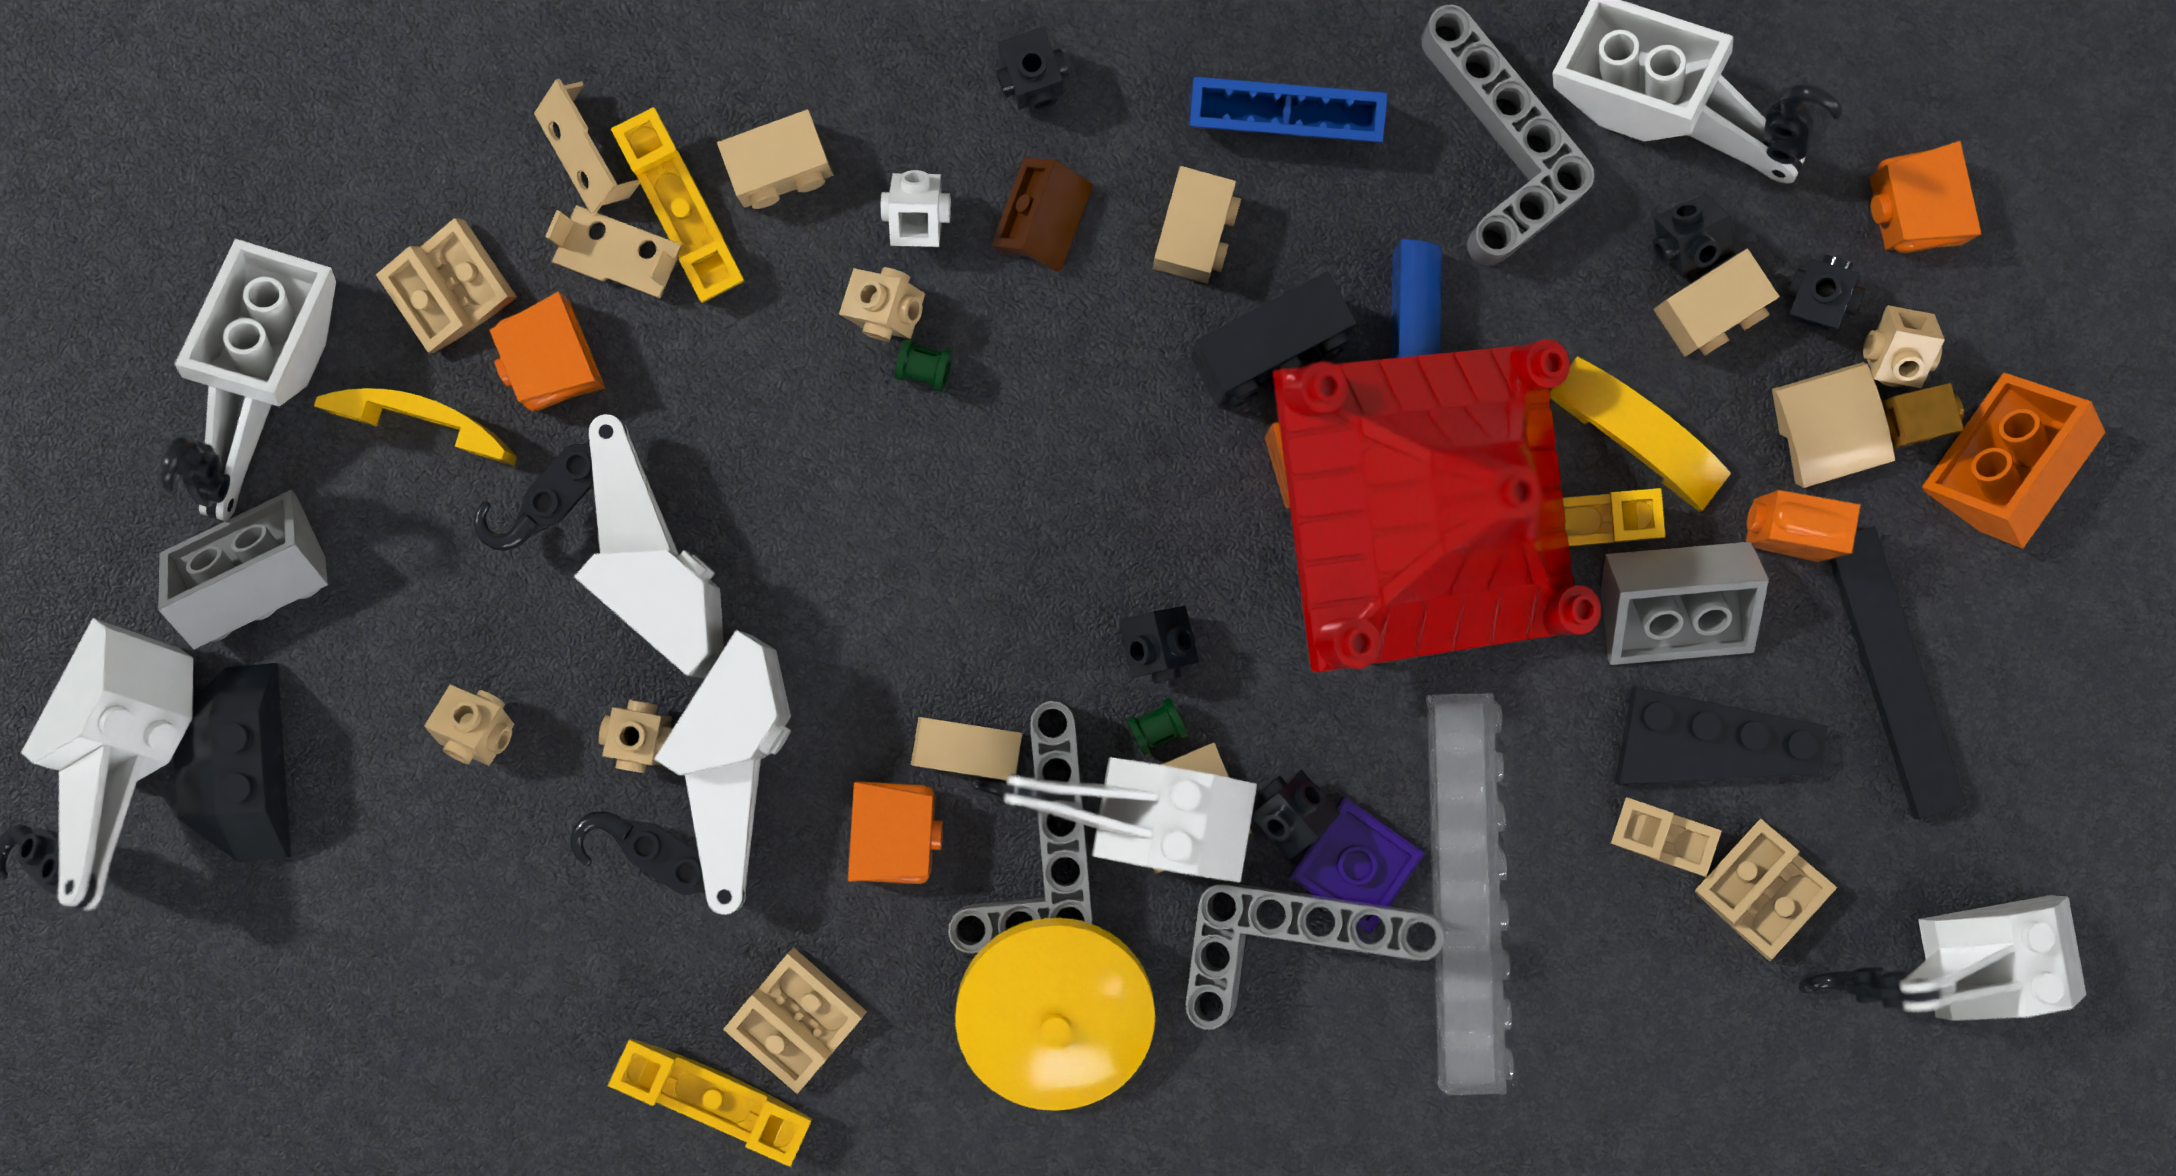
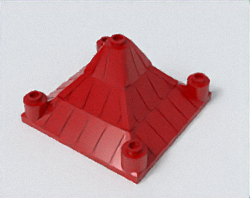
[1273,339,1601,672]

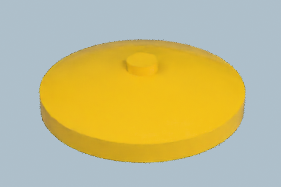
[955,918,1155,1110]

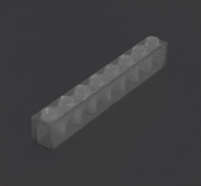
[1426,693,1514,1095]

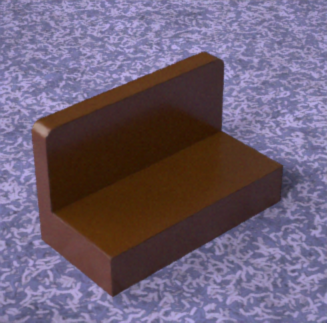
[991,157,1092,271]

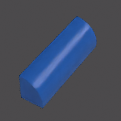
[1189,77,1388,143]
[1391,239,1442,358]

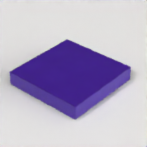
[1288,797,1425,934]

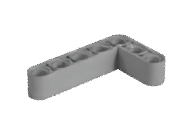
[1421,5,1594,266]
[948,701,1092,953]
[1186,883,1446,1030]

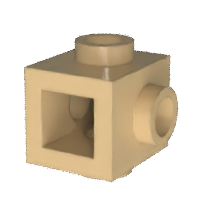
[839,267,925,342]
[1863,305,1945,388]
[424,684,514,766]
[599,700,674,773]

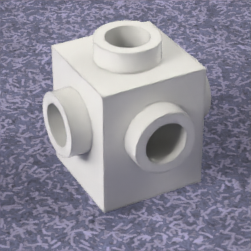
[881,170,951,247]

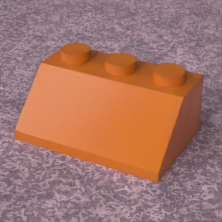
[1922,372,2105,549]

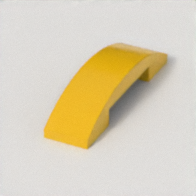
[611,107,745,303]
[1549,356,1731,512]
[314,388,517,466]
[1563,488,1665,547]
[608,1038,812,1167]

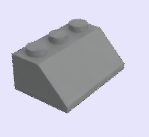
[158,489,328,650]
[1601,542,1769,665]

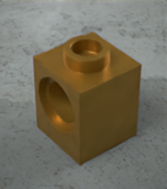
[1882,383,1964,449]

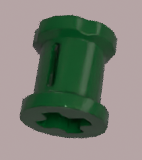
[894,338,953,392]
[1126,697,1188,758]

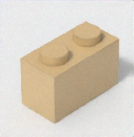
[717,109,833,209]
[1153,166,1241,284]
[1653,248,1780,357]

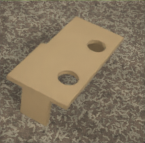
[534,79,640,215]
[545,205,683,298]

